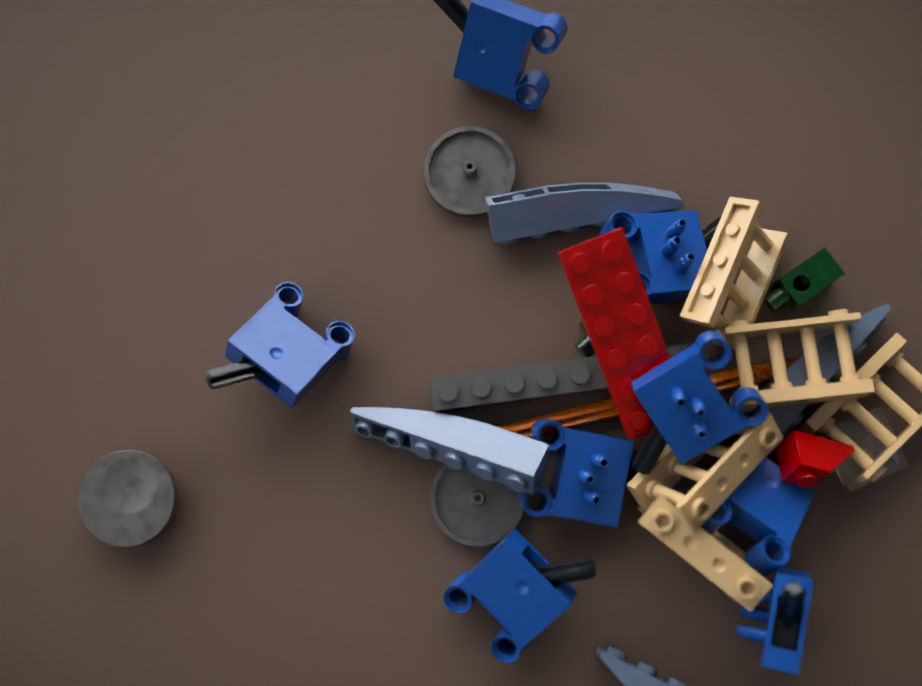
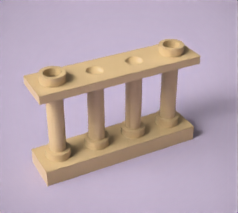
[680,196,790,350]
[720,309,875,411]
[799,333,922,484]
[627,412,784,532]
[637,495,773,612]

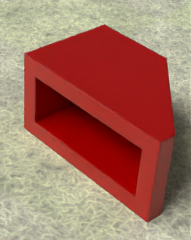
[776,430,854,489]

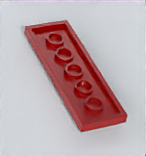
[557,227,670,440]

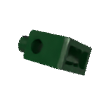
[764,247,845,313]

